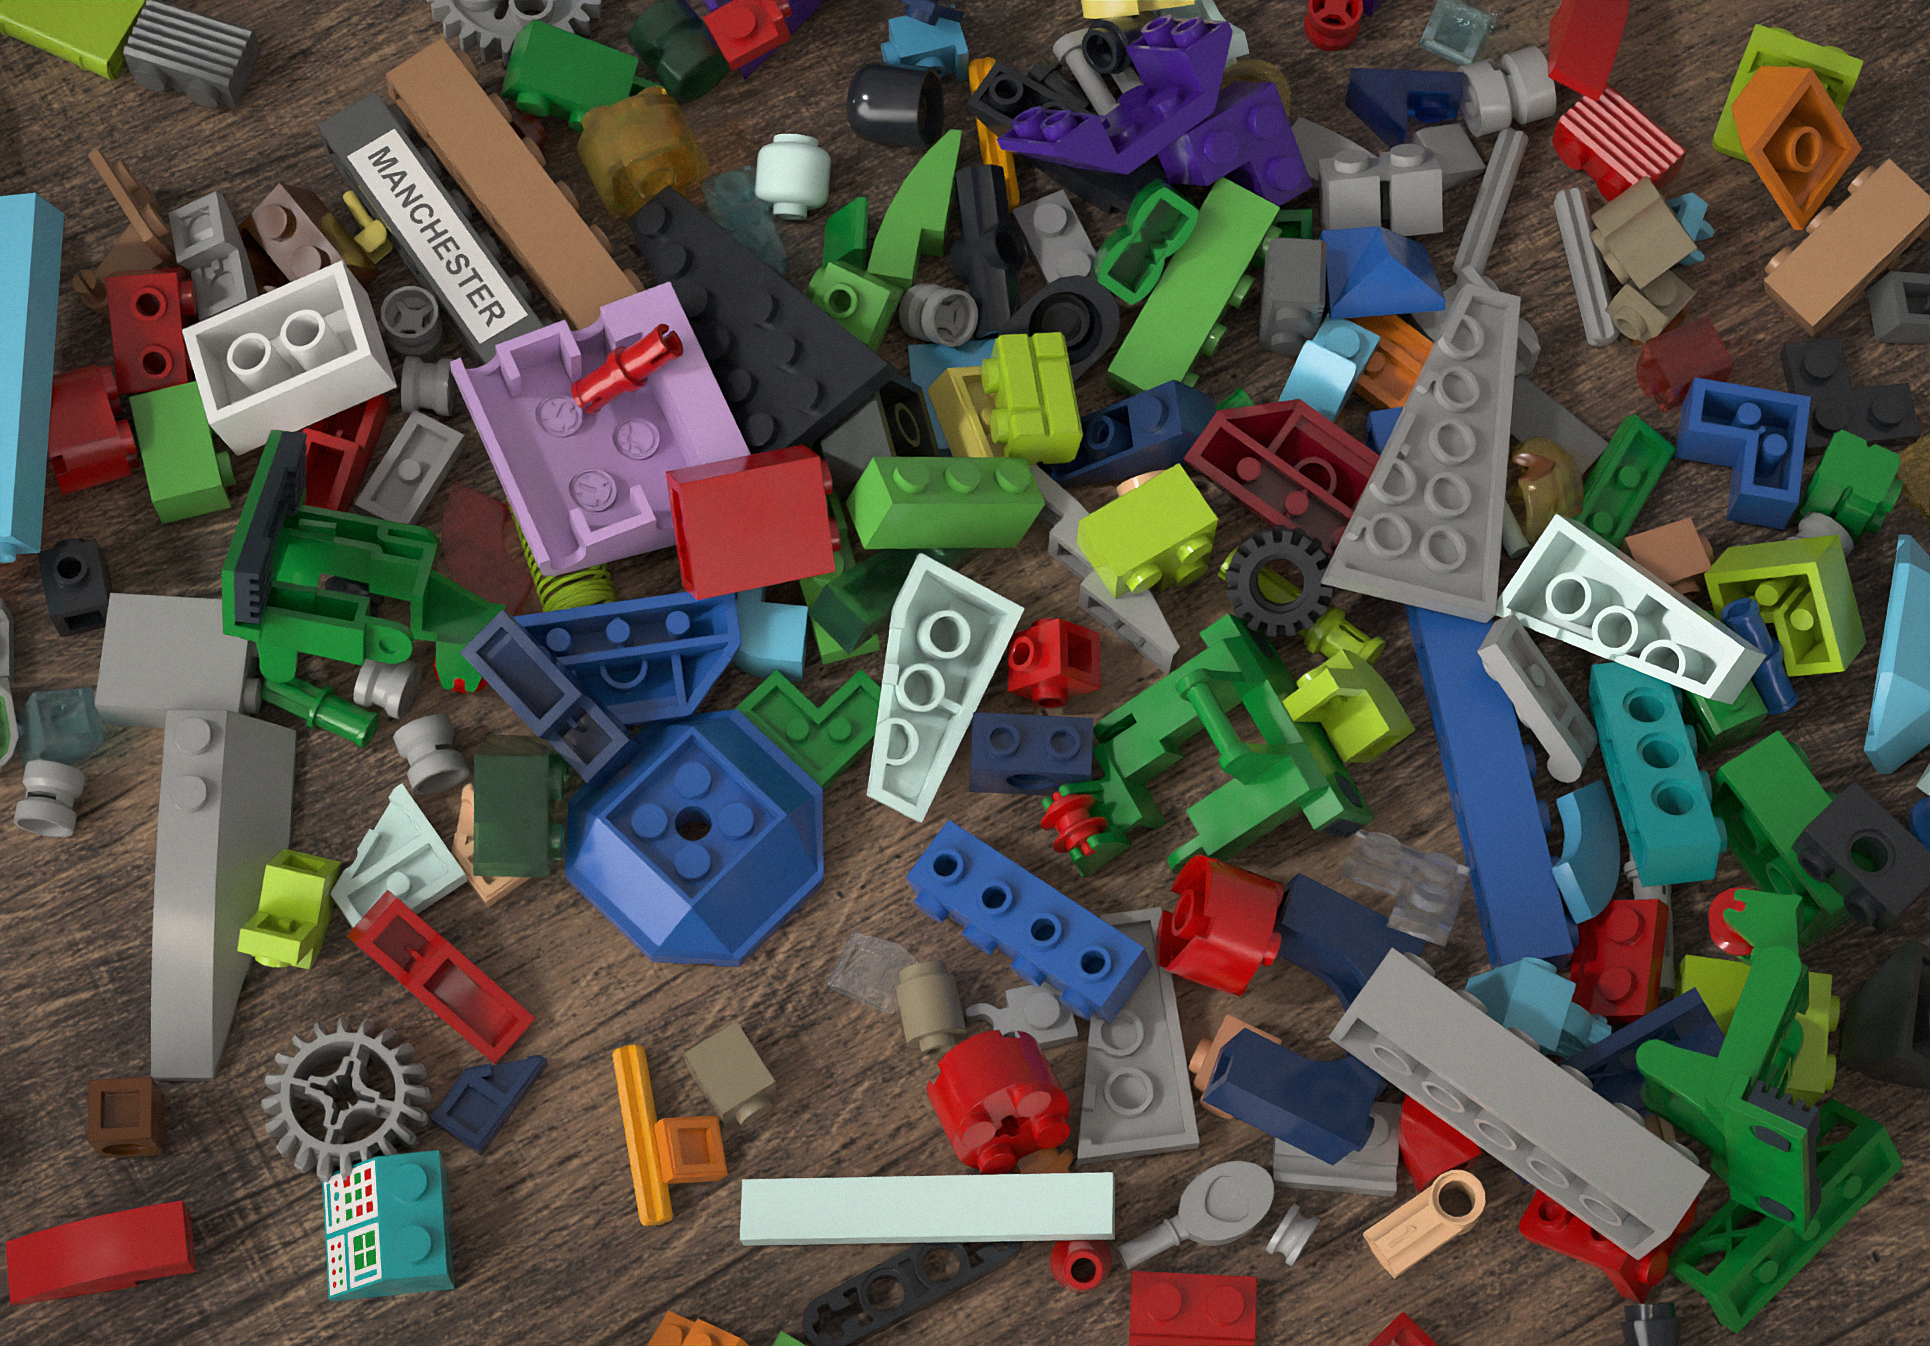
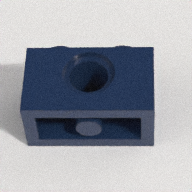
[969,712,1093,796]

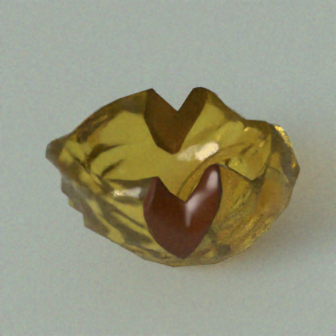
[1511,436,1584,543]

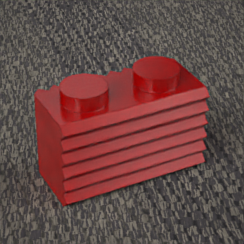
[1552,82,1688,202]

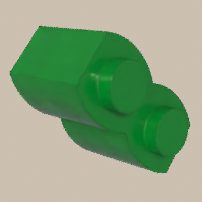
[1093,178,1199,305]

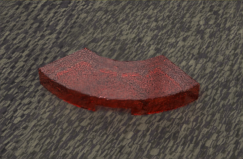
[442,482,535,617]

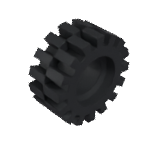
[1226,525,1334,637]

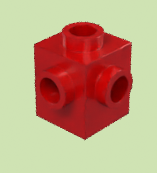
[1007,618,1101,709]

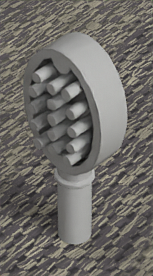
[1116,1161,1274,1271]

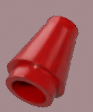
[1050,1240,1112,1293]

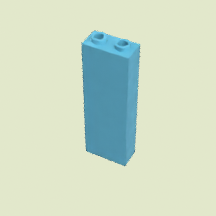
[0,193,64,563]

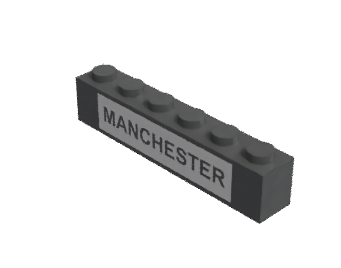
[317,91,553,368]

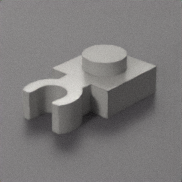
[965,982,1078,1049]

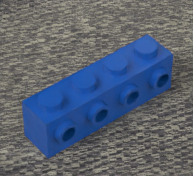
[906,819,1152,1024]

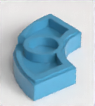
[1551,779,1620,924]

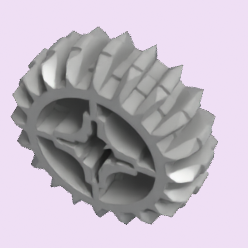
[261,1016,431,1182]

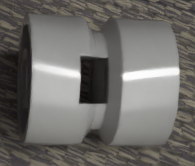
[1456,46,1556,137]

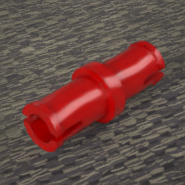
[571,323,684,415]

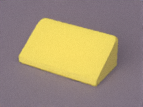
[928,366,1032,468]

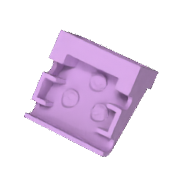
[450,282,751,576]

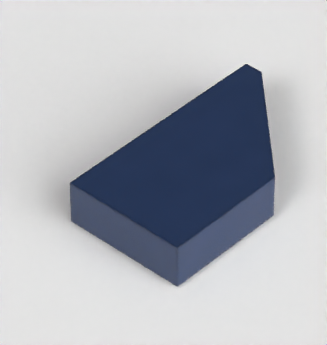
[429,1055,548,1156]

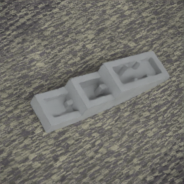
[1030,464,1180,675]

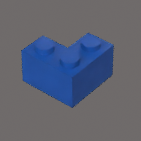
[1675,377,1811,530]

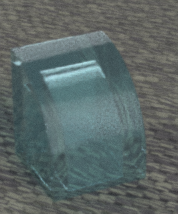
[1418,0,1499,66]
[16,687,104,771]

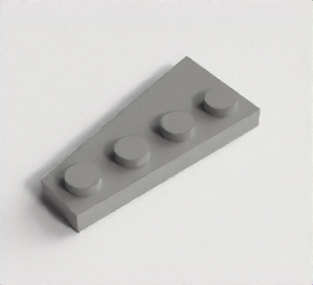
[1076,907,1200,1165]

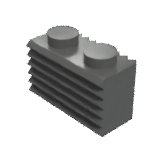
[123,0,261,109]
[1257,237,1327,357]

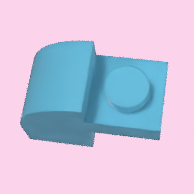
[731,586,809,682]

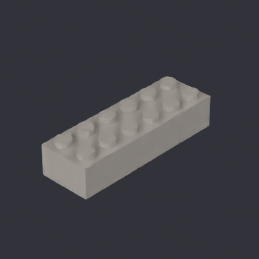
[1328,948,1710,1260]

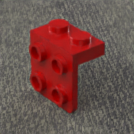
[1519,1189,1700,1304]

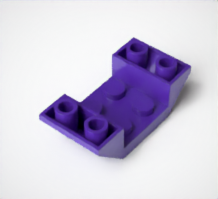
[996,15,1233,175]

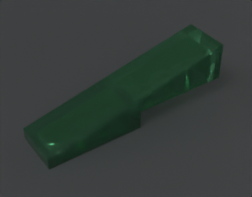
[808,548,988,655]

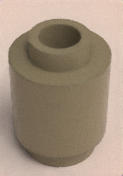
[895,961,967,1056]

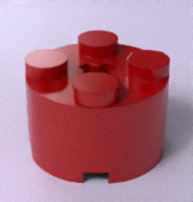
[48,363,140,496]
[1155,855,1284,997]
[926,1030,1071,1175]

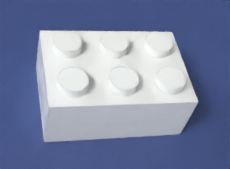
[182,260,397,456]

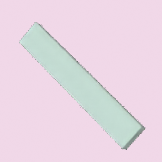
[740,1172,1115,1246]

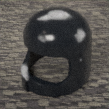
[846,62,944,151]

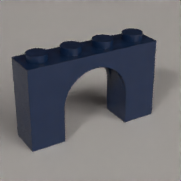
[1202,873,1427,1166]

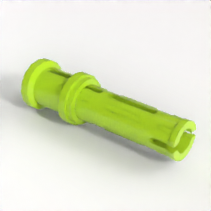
[1218,546,1386,667]

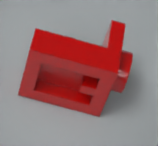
[703,0,793,71]

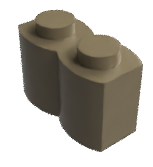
[1589,175,1698,289]

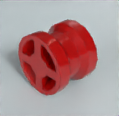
[1304,0,1363,51]

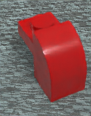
[1397,1094,1481,1194]

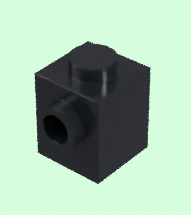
[37,538,113,637]

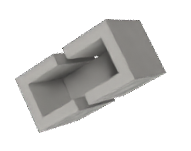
[1318,144,1443,236]

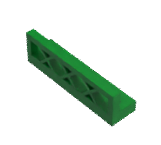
[1667,1098,1904,1334]

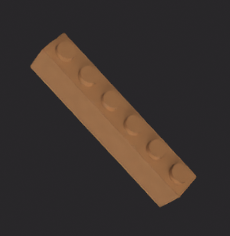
[386,37,645,331]

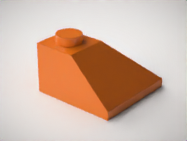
[1731,66,1862,230]

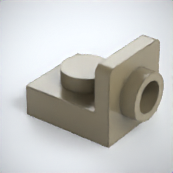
[1605,269,1696,347]

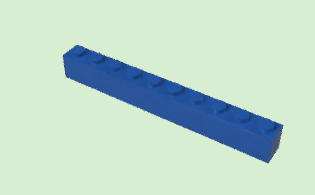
[1363,406,1579,971]

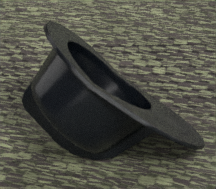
[997,275,1120,383]

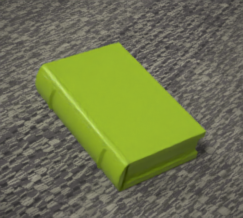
[0,0,162,81]

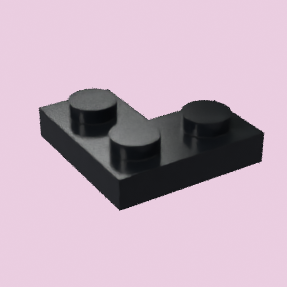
[1780,337,1921,457]

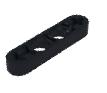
[802,1241,1023,1346]

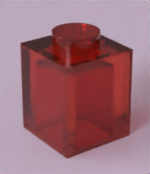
[1636,316,1734,412]

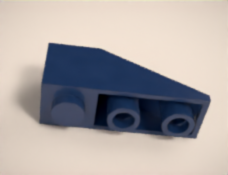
[1037,379,1216,489]

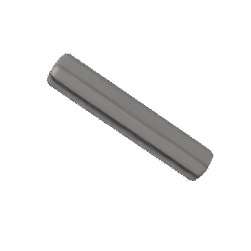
[1452,127,1529,276]
[1554,187,1620,347]

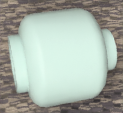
[755,134,831,220]

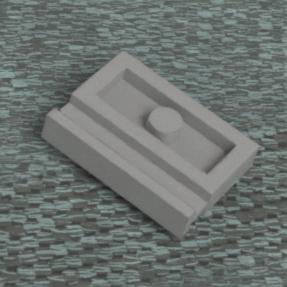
[1272,1102,1401,1197]

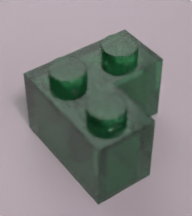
[473,735,571,878]

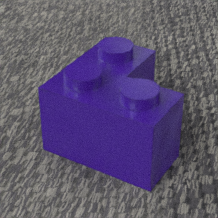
[1157,81,1313,207]

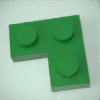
[735,669,881,792]

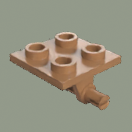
[72,148,191,319]

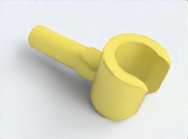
[343,190,393,264]

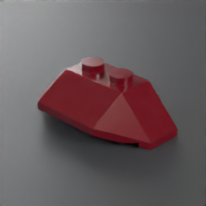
[1183,399,1380,558]

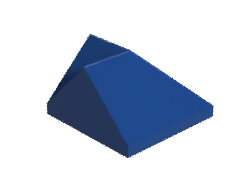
[1318,226,1446,319]

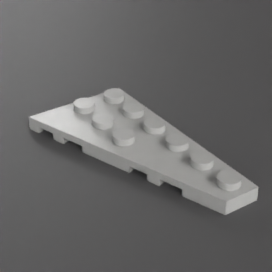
[1320,283,1521,623]

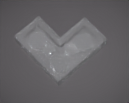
[1339,829,1470,947]

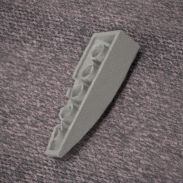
[151,709,298,1081]

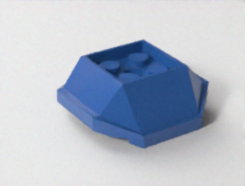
[565,709,824,967]

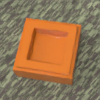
[654,1116,728,1184]

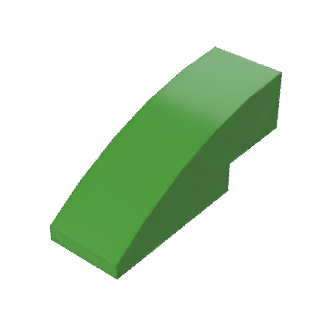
[867,129,962,303]

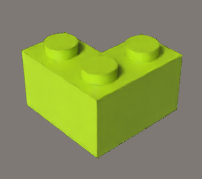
[1076,463,1218,599]
[1704,534,1867,677]

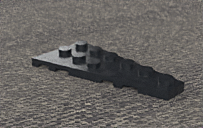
[626,185,901,455]

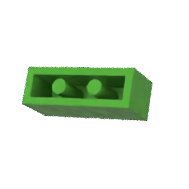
[845,457,1046,549]

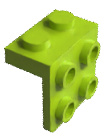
[1712,24,1864,163]

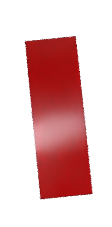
[1548,0,1630,102]
[303,394,391,513]
[347,890,536,1064]
[5,1200,196,1306]

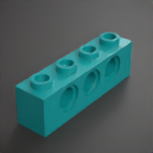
[1587,662,1727,888]

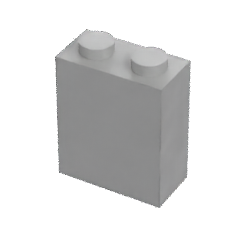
[94,593,262,728]

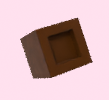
[88,1077,165,1158]

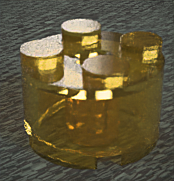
[577,86,709,218]

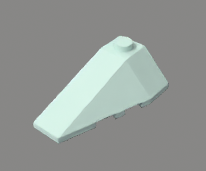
[867,553,1025,822]

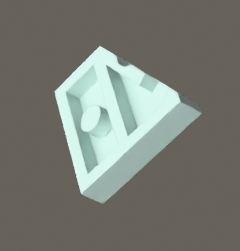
[330,784,468,929]

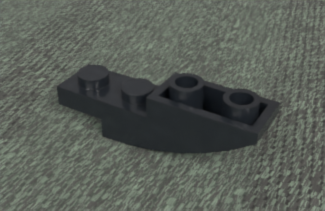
[967,60,1189,215]

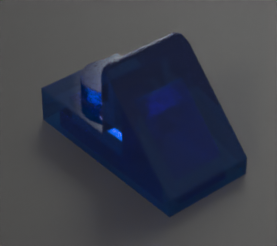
[1345,68,1464,148]

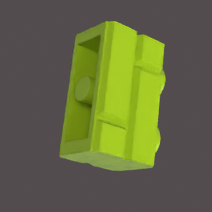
[981,332,1083,465]

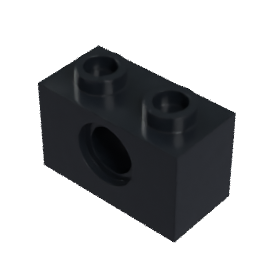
[1791,781,1930,934]

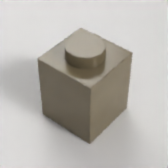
[684,1021,777,1129]

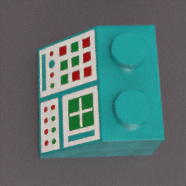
[322,1150,455,1302]

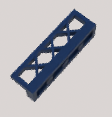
[1515,987,1725,1186]

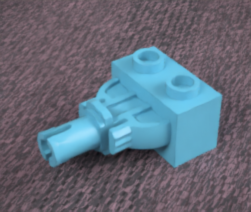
[1465,957,1613,1060]

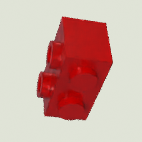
[105,267,198,394]

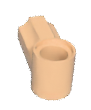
[1363,1170,1486,1279]

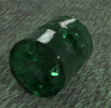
[627,0,730,103]

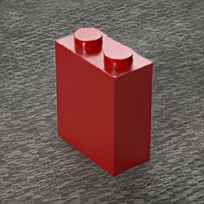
[665,445,840,600]

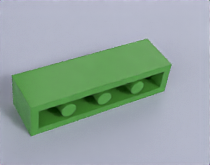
[1106,177,1283,398]

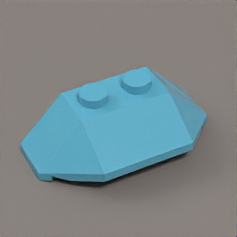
[1864,535,1930,774]

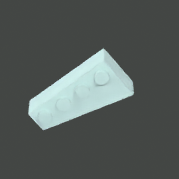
[1496,514,1767,705]

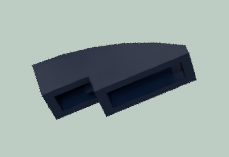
[460,610,643,788]

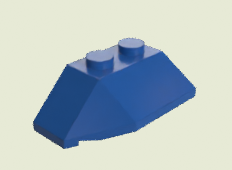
[513,592,742,727]

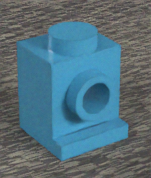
[881,4,969,82]

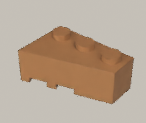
[1764,158,1930,339]

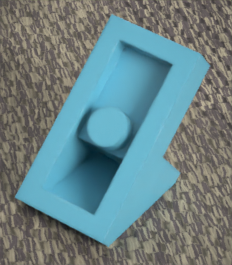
[1278,313,1381,423]

